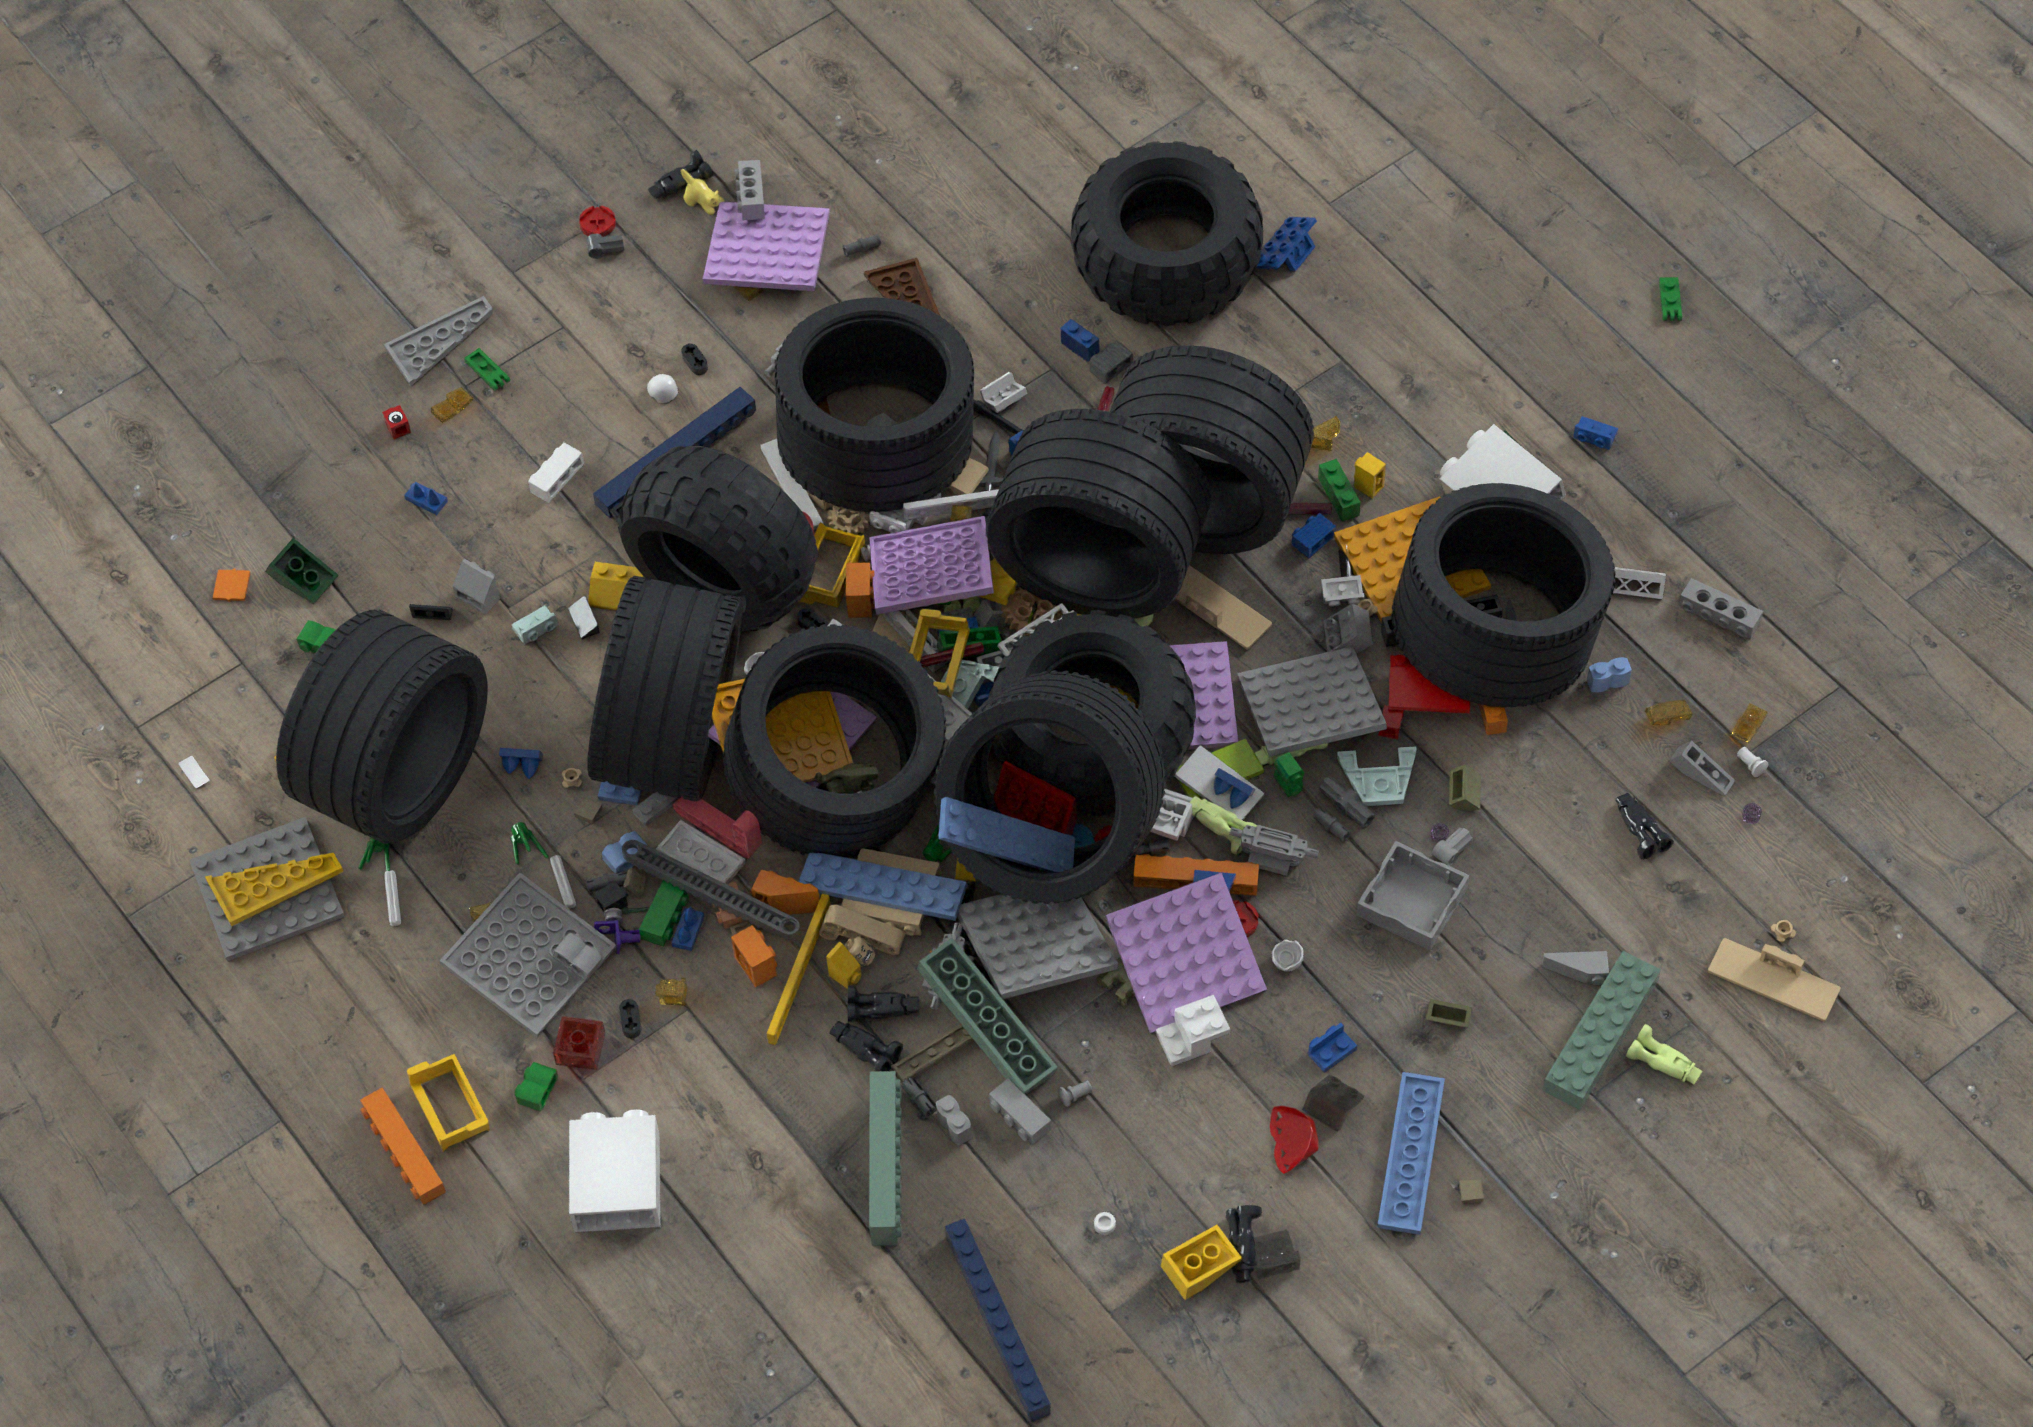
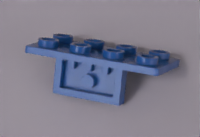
[1256,217,1317,271]

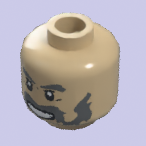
[844,937,875,967]

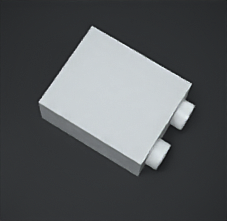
[1440,424,1566,500]
[569,1110,660,1232]

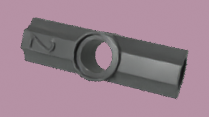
[1319,776,1375,828]

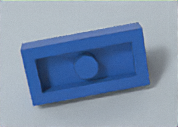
[404,482,448,515]
[499,748,543,779]
[1214,768,1256,809]
[672,907,705,951]

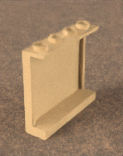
[841,848,942,936]

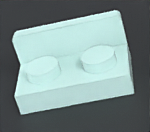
[511,606,558,645]

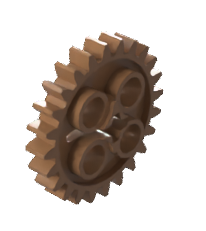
[1000,586,1062,636]

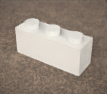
[528,443,584,503]

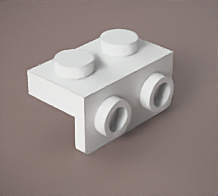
[980,372,1027,412]
[869,510,915,533]
[1321,575,1364,606]

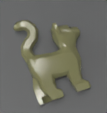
[815,763,878,794]
[1096,957,1135,1008]

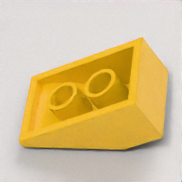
[1161,1225,1242,1300]

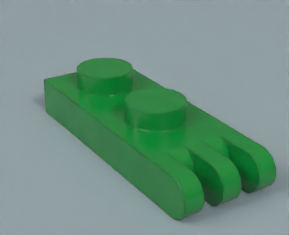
[1659,277,1682,321]
[464,348,511,391]

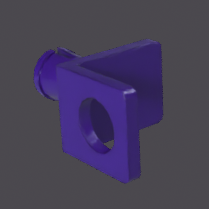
[594,920,640,954]

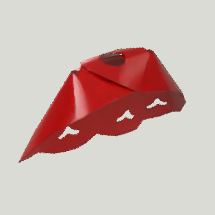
[1270,1106,1319,1174]

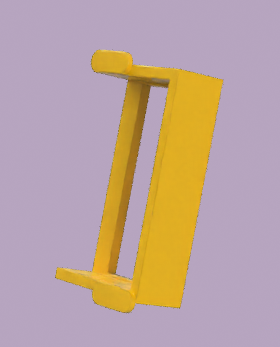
[799,522,866,608]
[909,609,970,699]
[407,1054,490,1152]

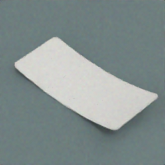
[179,756,210,788]

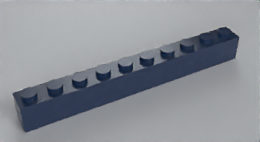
[593,387,756,518]
[945,1218,1051,1423]

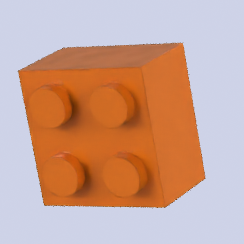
[846,563,875,618]
[731,925,778,988]

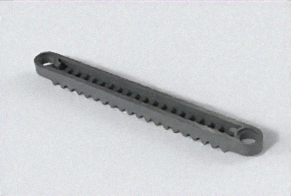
[622,840,800,940]

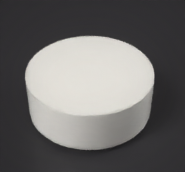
[1094,1212,1116,1235]

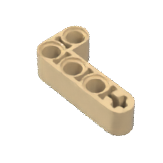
[819,905,905,955]

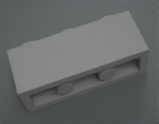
[989,1079,1051,1145]

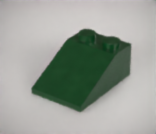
[265,538,339,604]

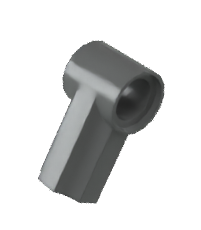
[586,234,624,259]

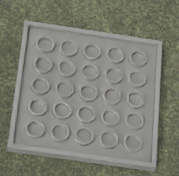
[1237,648,1387,757]
[189,817,345,961]
[439,873,616,1038]
[957,894,1118,999]

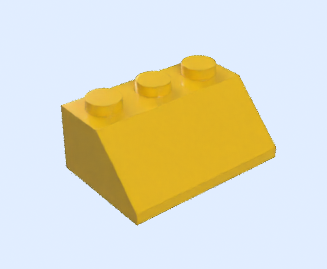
[588,562,644,611]

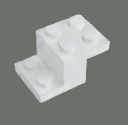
[1150,789,1194,841]
[1155,995,1230,1067]

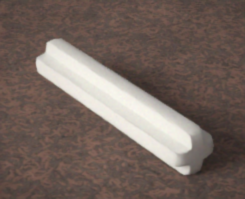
[550,855,576,909]
[384,870,401,926]

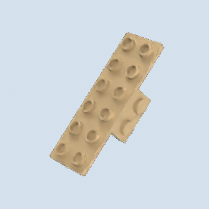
[1175,565,1272,650]
[1708,938,1841,1022]

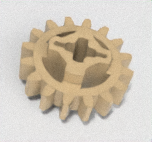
[827,505,870,535]

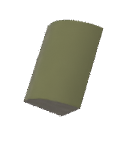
[1449,764,1481,811]
[1426,999,1472,1028]

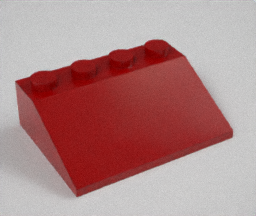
[1389,655,1470,714]
[994,761,1077,836]

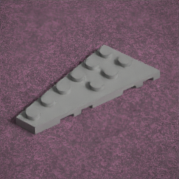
[384,296,493,387]

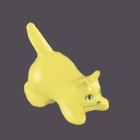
[681,169,724,215]

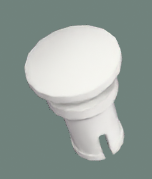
[1737,747,1768,777]

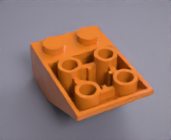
[751,869,820,915]

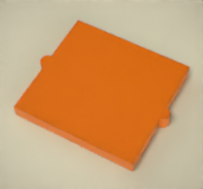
[213,568,250,602]

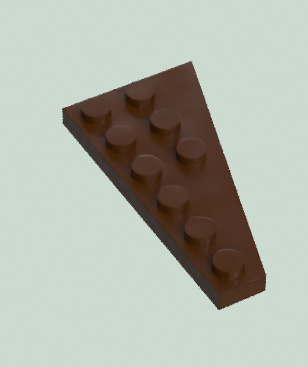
[864,258,940,315]

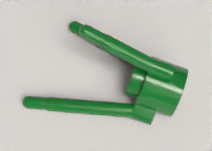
[510,822,549,865]
[922,824,953,862]
[358,838,390,871]

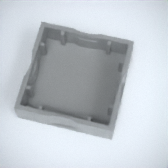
[1356,841,1470,951]

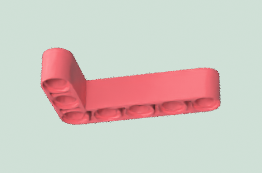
[672,797,762,859]

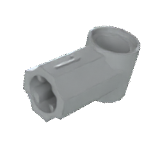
[1432,828,1473,866]

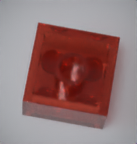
[553,1016,606,1070]

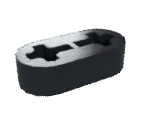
[681,344,708,375]
[797,608,829,630]
[619,999,642,1038]

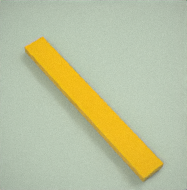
[767,894,831,1045]

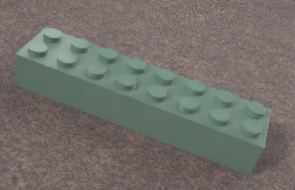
[917,938,1058,1095]
[1543,951,1661,1110]
[869,1071,902,1246]

